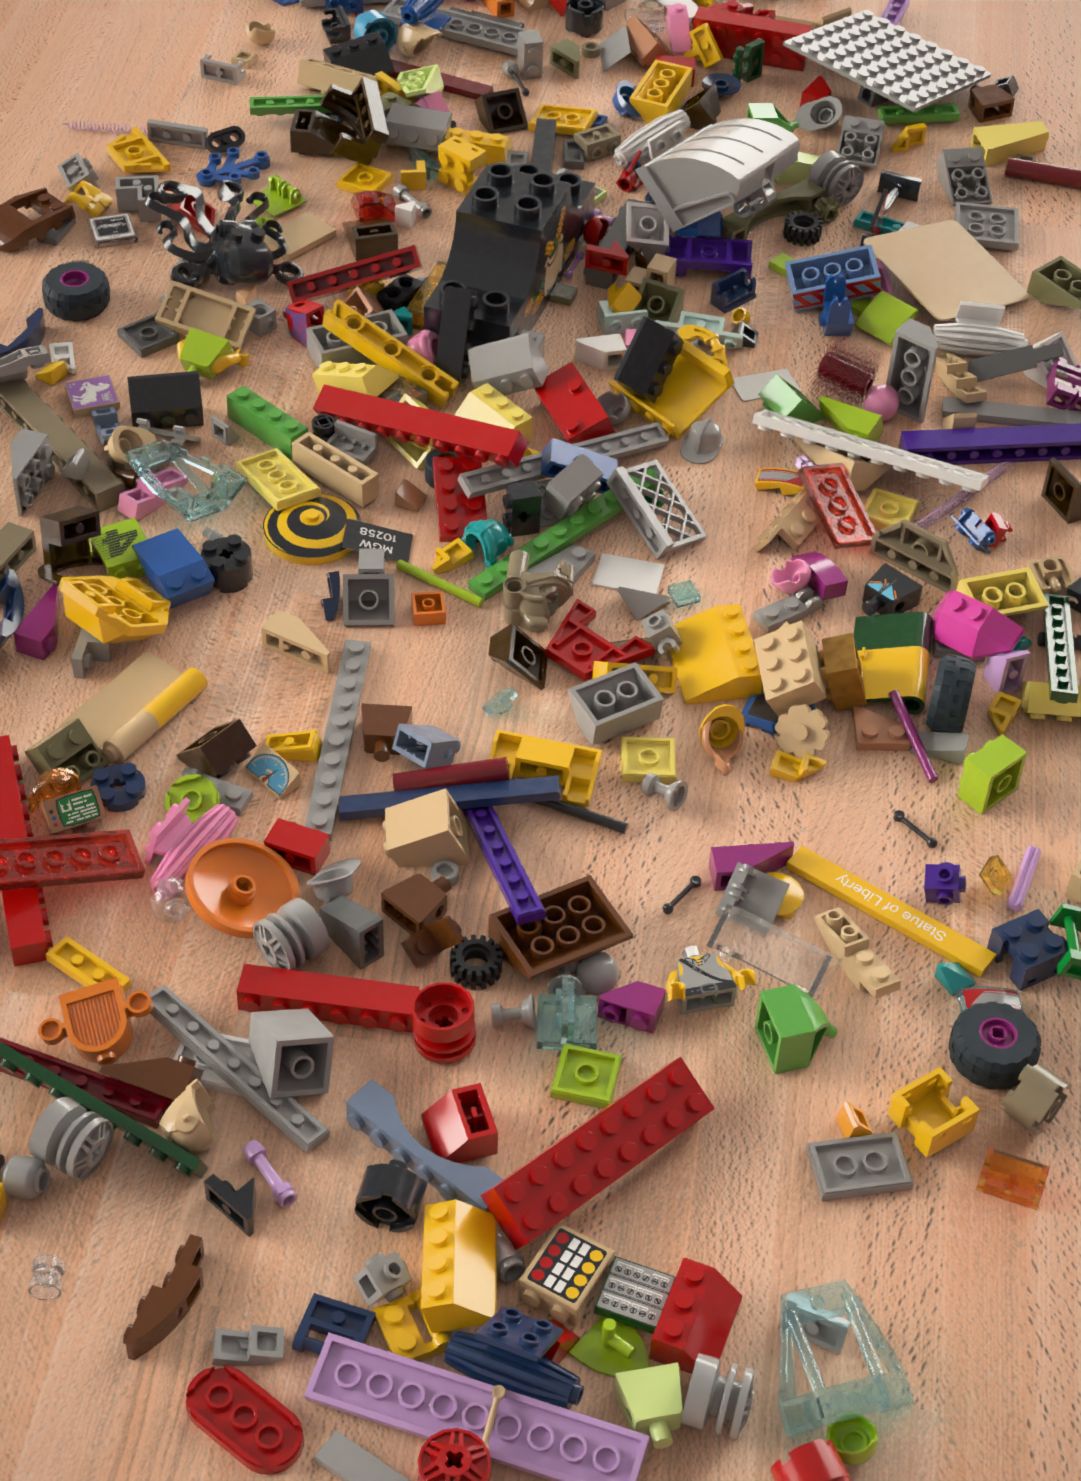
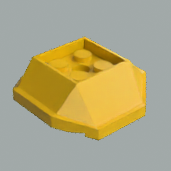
[59,576,171,644]

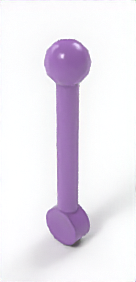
[564,252,585,279]

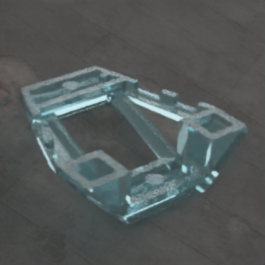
[126,439,247,522]
[777,1279,914,1437]

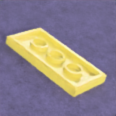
[235,448,321,511]

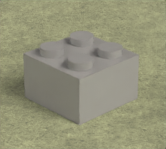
[541,453,603,521]

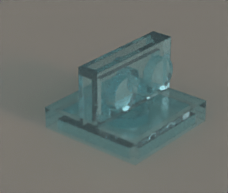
[537,976,597,1050]

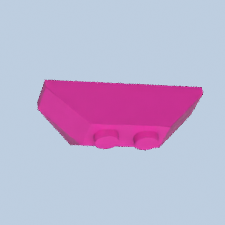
[933,590,1026,660]

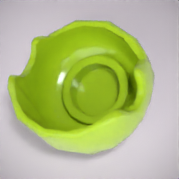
[826,1413,878,1466]

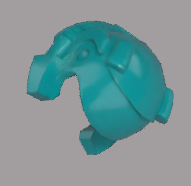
[461,519,514,568]

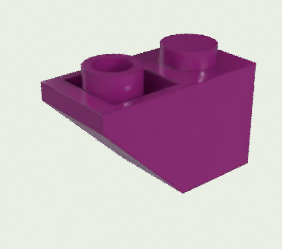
[597,981,666,1034]

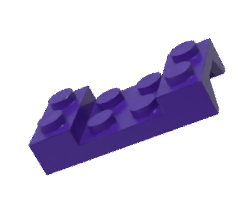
[665,235,753,280]

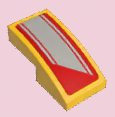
[755,468,809,496]

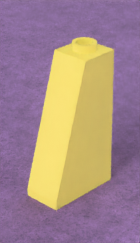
[971,121,1050,167]

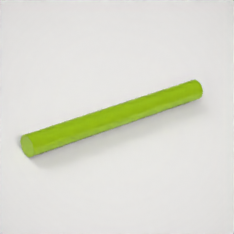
[396,559,484,608]

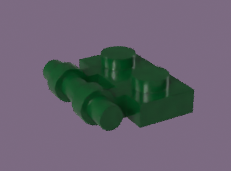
[732,38,765,83]

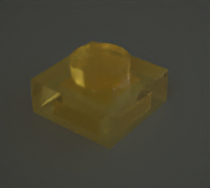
[979,855,1013,896]

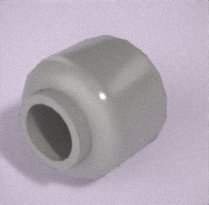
[0,1155,50,1200]

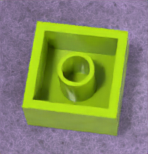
[957,734,1027,815]

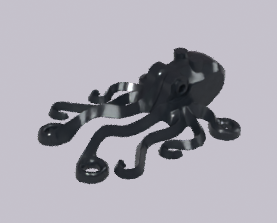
[144,180,304,288]

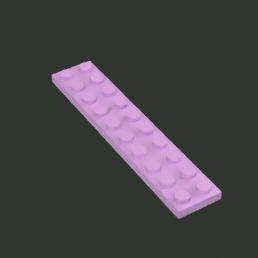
[304,1332,650,1481]

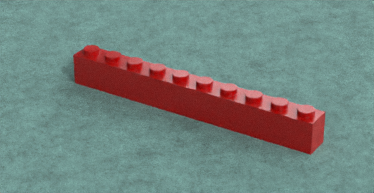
[312,384,529,468]
[0,735,53,967]

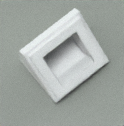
[395,201,416,229]

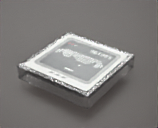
[87,212,138,249]

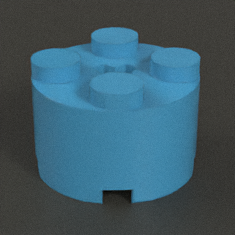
[354,10,398,53]

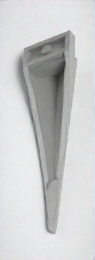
[0,345,50,383]

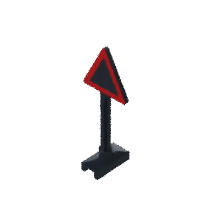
[869,170,923,236]

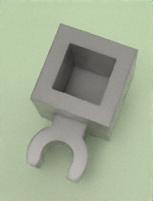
[641,609,683,660]

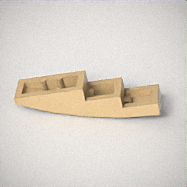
[934,352,987,403]

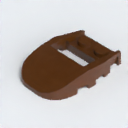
[0,188,76,251]

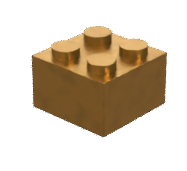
[819,633,867,711]

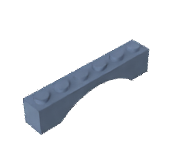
[346,1079,503,1213]

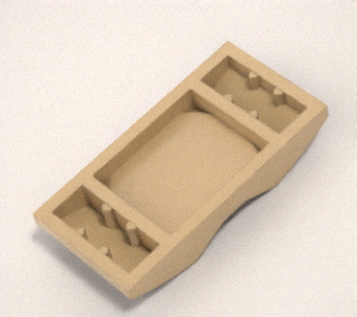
[155,280,256,350]

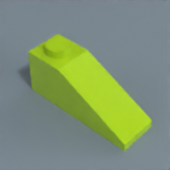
[819,396,884,442]

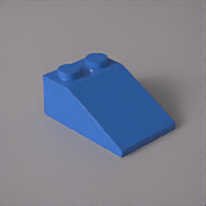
[132,528,215,609]

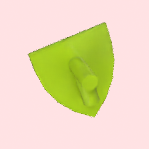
[569,1316,649,1377]

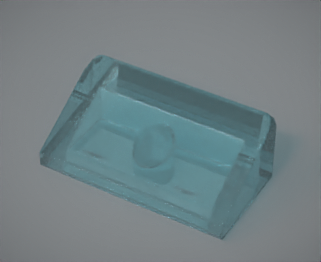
[409,147,441,180]

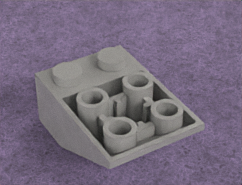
[837,115,885,168]
[936,147,992,206]
[11,428,55,517]

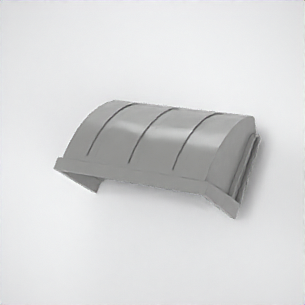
[636,118,800,232]

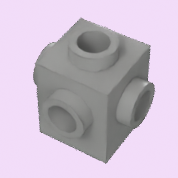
[353,1251,412,1307]

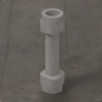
[393,184,432,219]

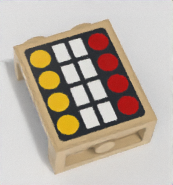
[518,1222,615,1327]

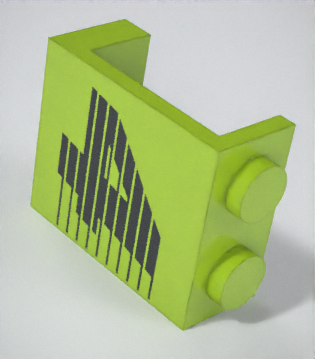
[89,517,147,579]

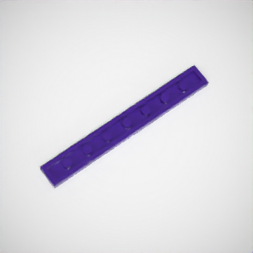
[462,806,546,925]

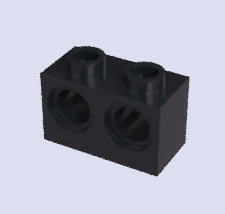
[376,274,425,312]

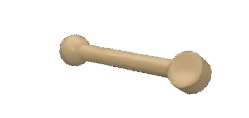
[482,1385,506,1451]

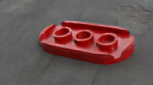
[186,1366,304,1475]

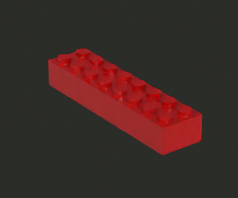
[480,1057,715,1250]

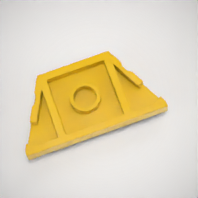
[107,126,171,173]

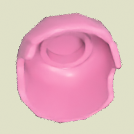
[863,384,899,422]
[770,559,811,594]

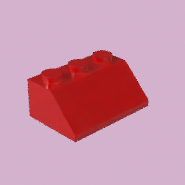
[649,1257,743,1374]

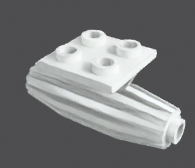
[614,109,691,167]
[932,301,1028,357]

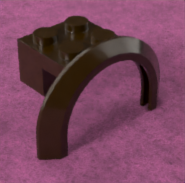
[38,505,104,587]

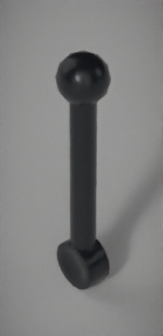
[893,810,938,848]
[662,876,701,914]

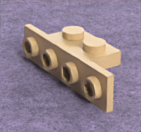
[754,486,821,552]

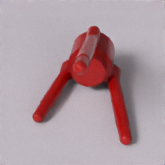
[616,150,643,192]

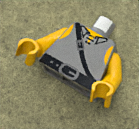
[664,946,757,1015]

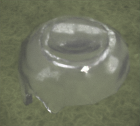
[150,876,193,923]

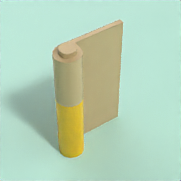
[62,650,208,763]

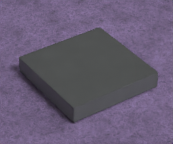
[117,314,180,358]

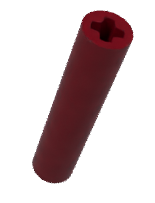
[1004,157,1081,189]
[393,757,510,791]

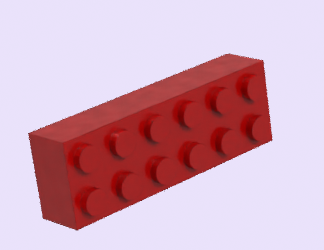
[691,7,812,72]

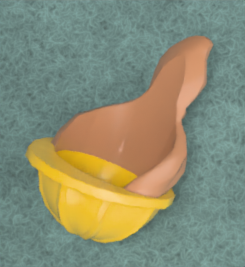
[699,704,745,776]

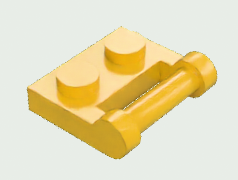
[373,1288,450,1362]

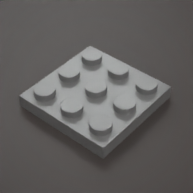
[954,202,1019,251]

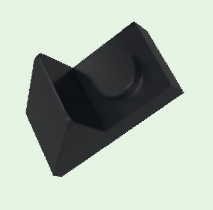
[204,1174,256,1237]

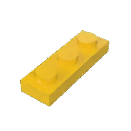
[46,936,132,993]

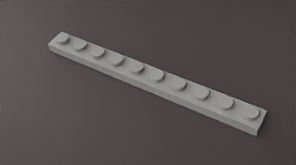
[457,422,670,499]
[305,640,371,841]

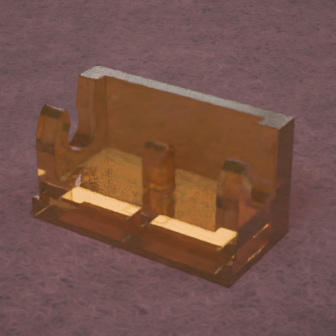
[976,1147,1050,1210]

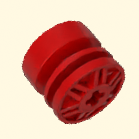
[411,982,476,1063]
[417,1428,491,1481]

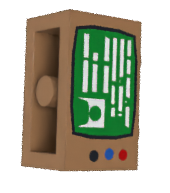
[39,785,107,838]

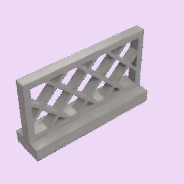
[606,460,707,560]

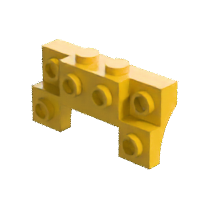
[489,729,602,807]

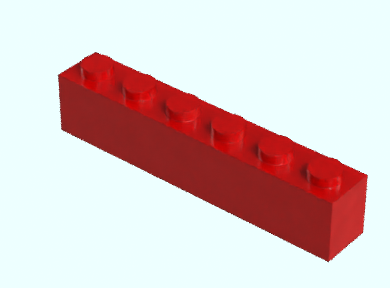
[287,245,423,303]
[236,964,420,1033]

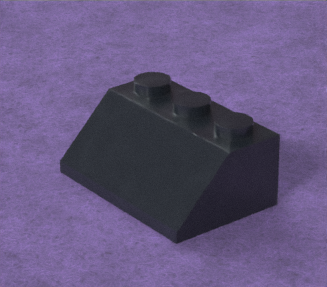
[323,31,395,76]
[613,316,684,404]
[127,371,204,429]

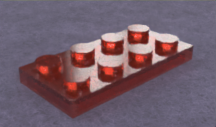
[798,463,876,549]

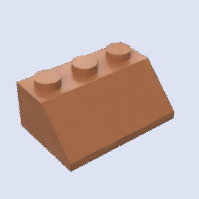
[623,15,674,68]

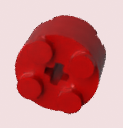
[770,1439,851,1481]

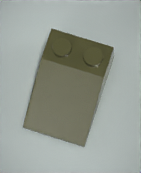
[1027,256,1081,309]

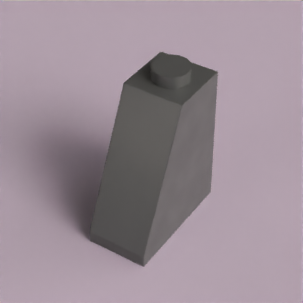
[319,895,384,970]

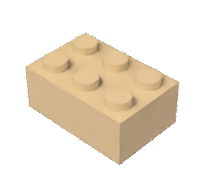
[754,620,827,717]

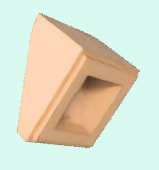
[236,285,257,305]

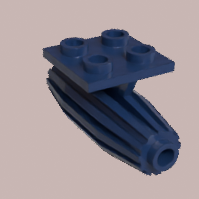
[444,1307,584,1410]

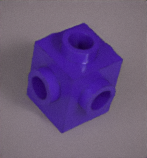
[924,862,967,905]

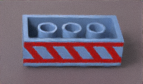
[785,244,881,312]

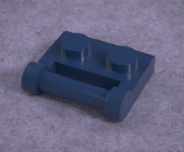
[292,1293,376,1355]

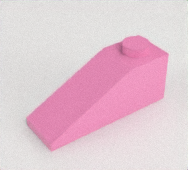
[666,3,691,55]

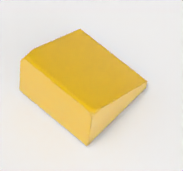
[34,361,68,386]

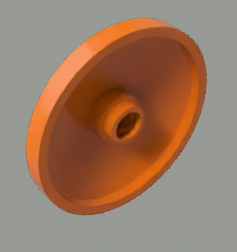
[185,838,300,939]

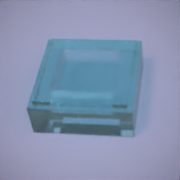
[667,580,701,608]

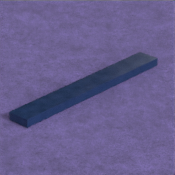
[339,775,560,821]

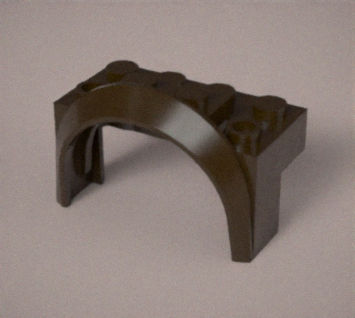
[320,77,389,165]

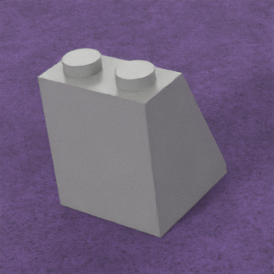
[249,1008,335,1098]

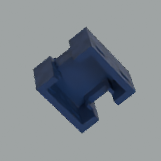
[987,909,1069,991]

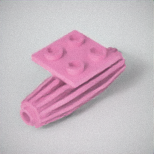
[144,797,238,898]

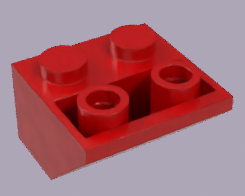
[421,1083,498,1163]

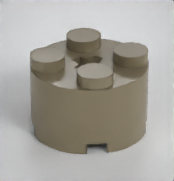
[1001,1063,1072,1135]

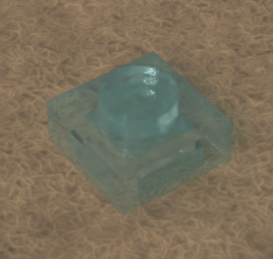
[482,687,518,716]

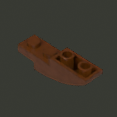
[123,1234,204,1360]

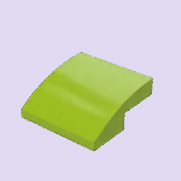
[855,291,919,347]

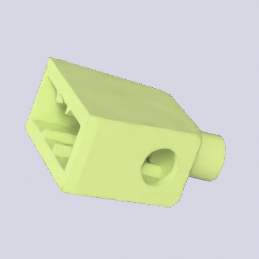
[614,1363,683,1449]

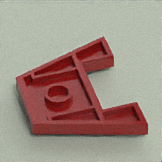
[546,598,655,681]

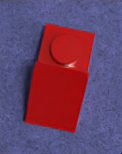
[585,240,629,276]

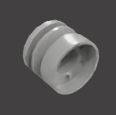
[808,150,864,206]
[253,898,330,970]
[29,1097,114,1181]
[681,1353,755,1440]

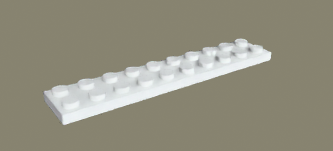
[752,409,989,493]

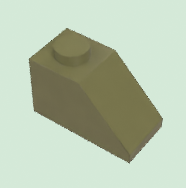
[550,38,581,79]

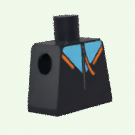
[862,563,923,616]

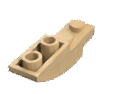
[814,907,901,999]

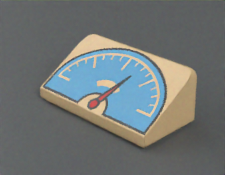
[245,744,301,799]

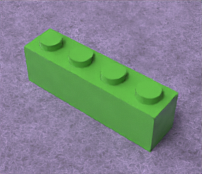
[226,386,308,461]

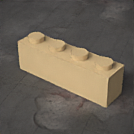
[297,58,378,94]
[292,432,379,508]

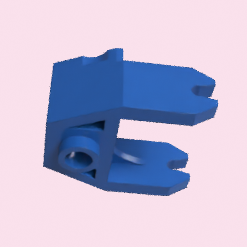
[674,211,723,238]
[819,274,854,336]

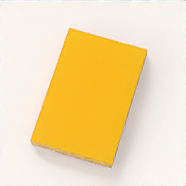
[528,104,598,135]

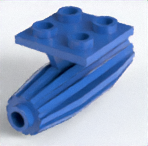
[400,0,451,31]

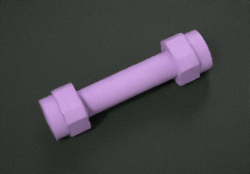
[242,1140,297,1208]

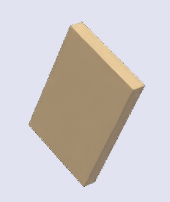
[264,212,336,261]

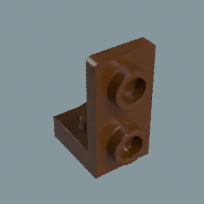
[400,915,464,967]

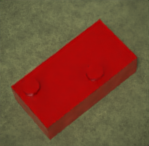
[534,362,616,444]

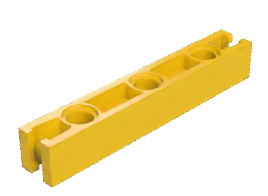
[322,299,459,410]

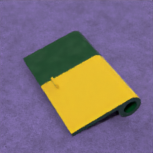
[853,611,933,715]

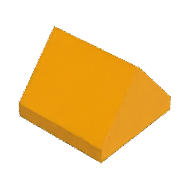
[836,1101,873,1138]

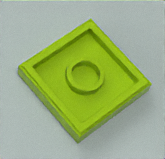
[550,1043,622,1109]

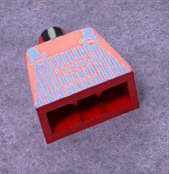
[283,299,325,349]

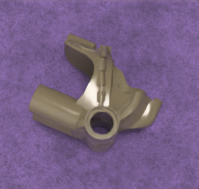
[503,550,575,632]

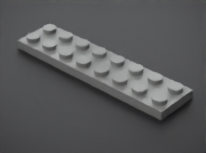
[382,0,531,56]

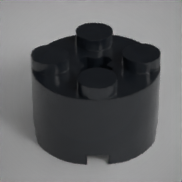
[565,0,604,38]
[201,534,253,593]
[355,1159,428,1232]

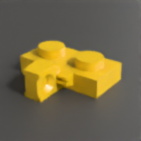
[684,23,724,68]

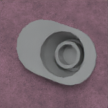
[796,96,843,131]
[680,416,724,464]
[306,859,361,903]

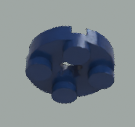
[90,762,146,812]

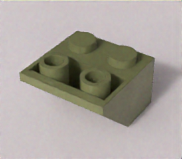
[24,718,108,794]

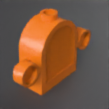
[38,977,153,1066]

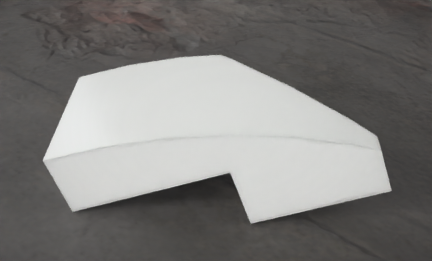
[49,342,76,373]

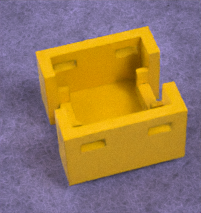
[438,135,486,195]
[887,1067,980,1158]

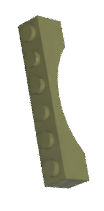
[722,179,825,240]

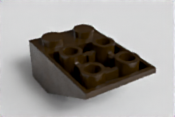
[290,109,357,156]
[342,217,398,261]

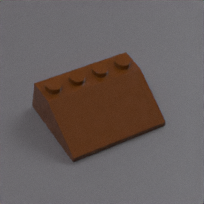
[488,875,633,980]

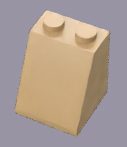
[383,788,471,867]

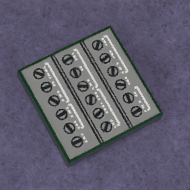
[593,1256,676,1334]

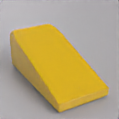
[264,730,323,762]

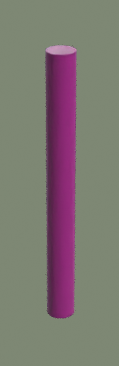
[888,690,938,783]

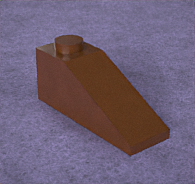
[99,1055,204,1100]

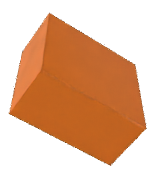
[411,591,446,626]

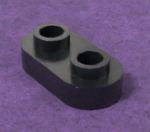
[205,126,245,154]

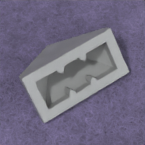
[618,586,670,621]

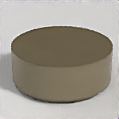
[581,42,601,58]

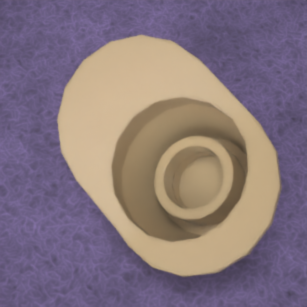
[104,426,160,465]

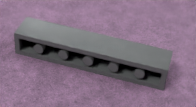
[583,198,651,290]

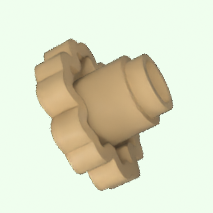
[775,704,830,759]

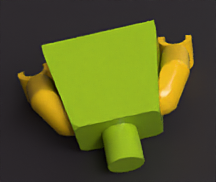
[177,327,250,379]

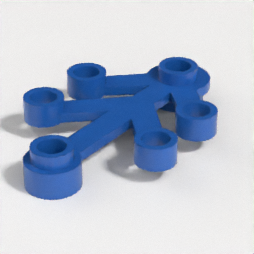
[196,147,270,187]

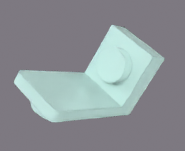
[598,300,648,335]

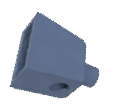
[392,724,460,768]

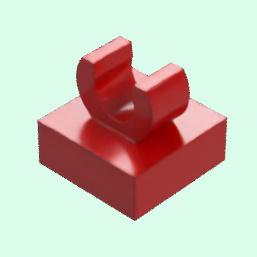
[985,512,1013,548]

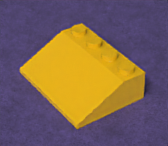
[669,603,763,704]

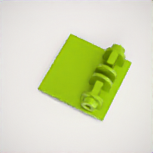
[247,175,307,217]

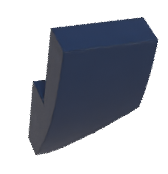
[321,571,340,620]

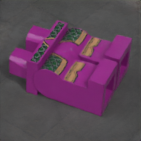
[1046,357,1081,411]

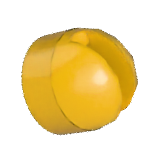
[731,307,751,325]

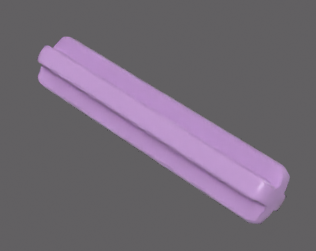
[1007,845,1041,912]

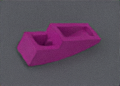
[791,551,848,600]

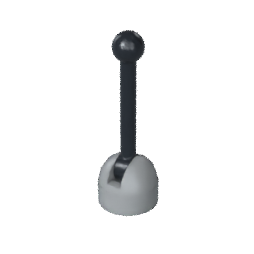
[502,60,530,96]

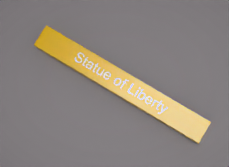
[786,846,996,978]

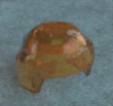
[26,767,81,813]

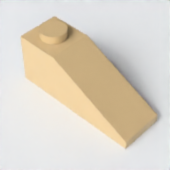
[261,609,331,674]

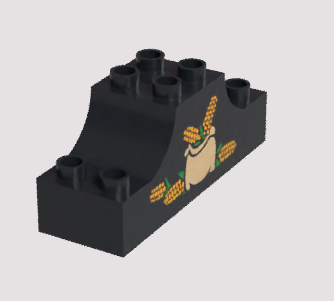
[424,163,596,361]

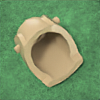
[397,23,443,58]
[159,1079,216,1154]

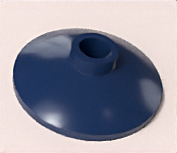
[702,73,741,97]

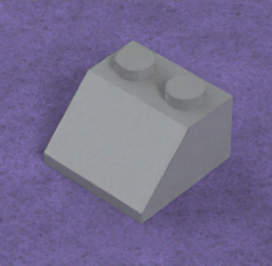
[343,574,395,626]

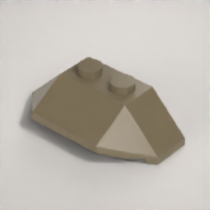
[869,519,959,593]

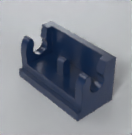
[710,268,757,314]

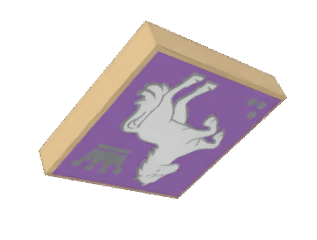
[64,374,121,417]

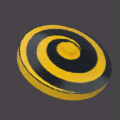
[263,493,361,565]

